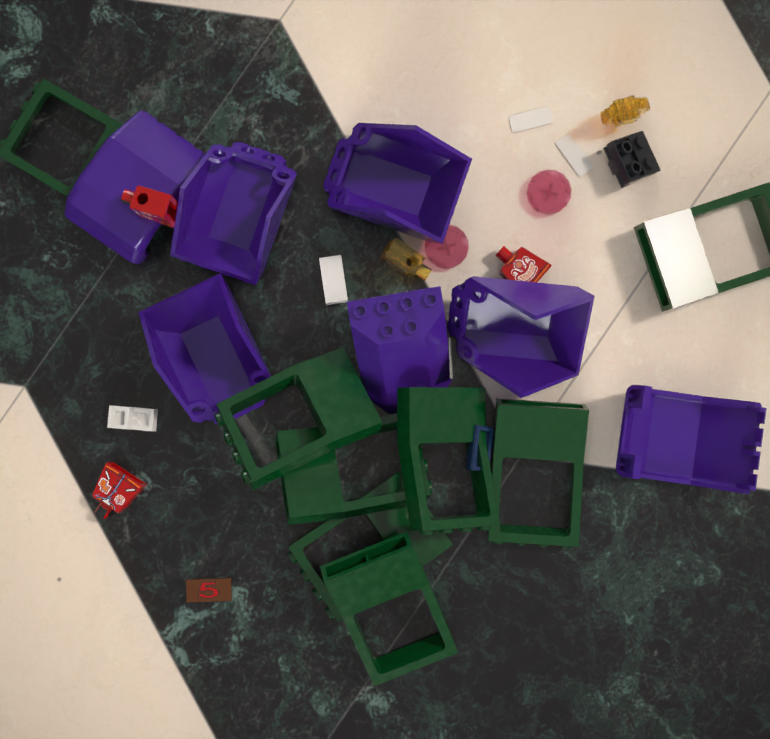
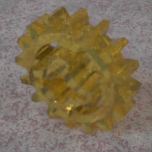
[600,95,650,127]

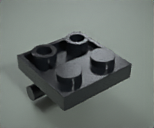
[603,130,661,189]

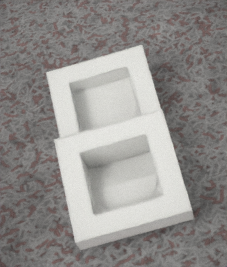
[319,255,348,305]
[107,405,158,431]

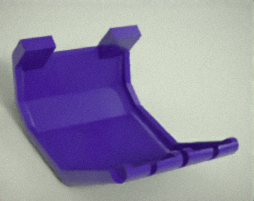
[64,111,205,264]
[616,385,767,494]

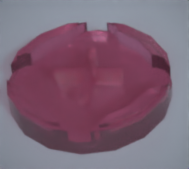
[526,170,572,215]
[424,224,469,269]

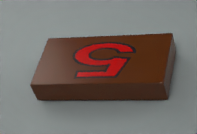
[186,577,232,602]

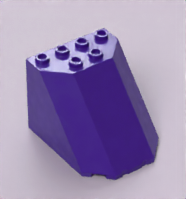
[323,123,472,244]
[170,142,297,285]
[138,273,271,425]
[447,276,595,398]
[347,286,451,414]

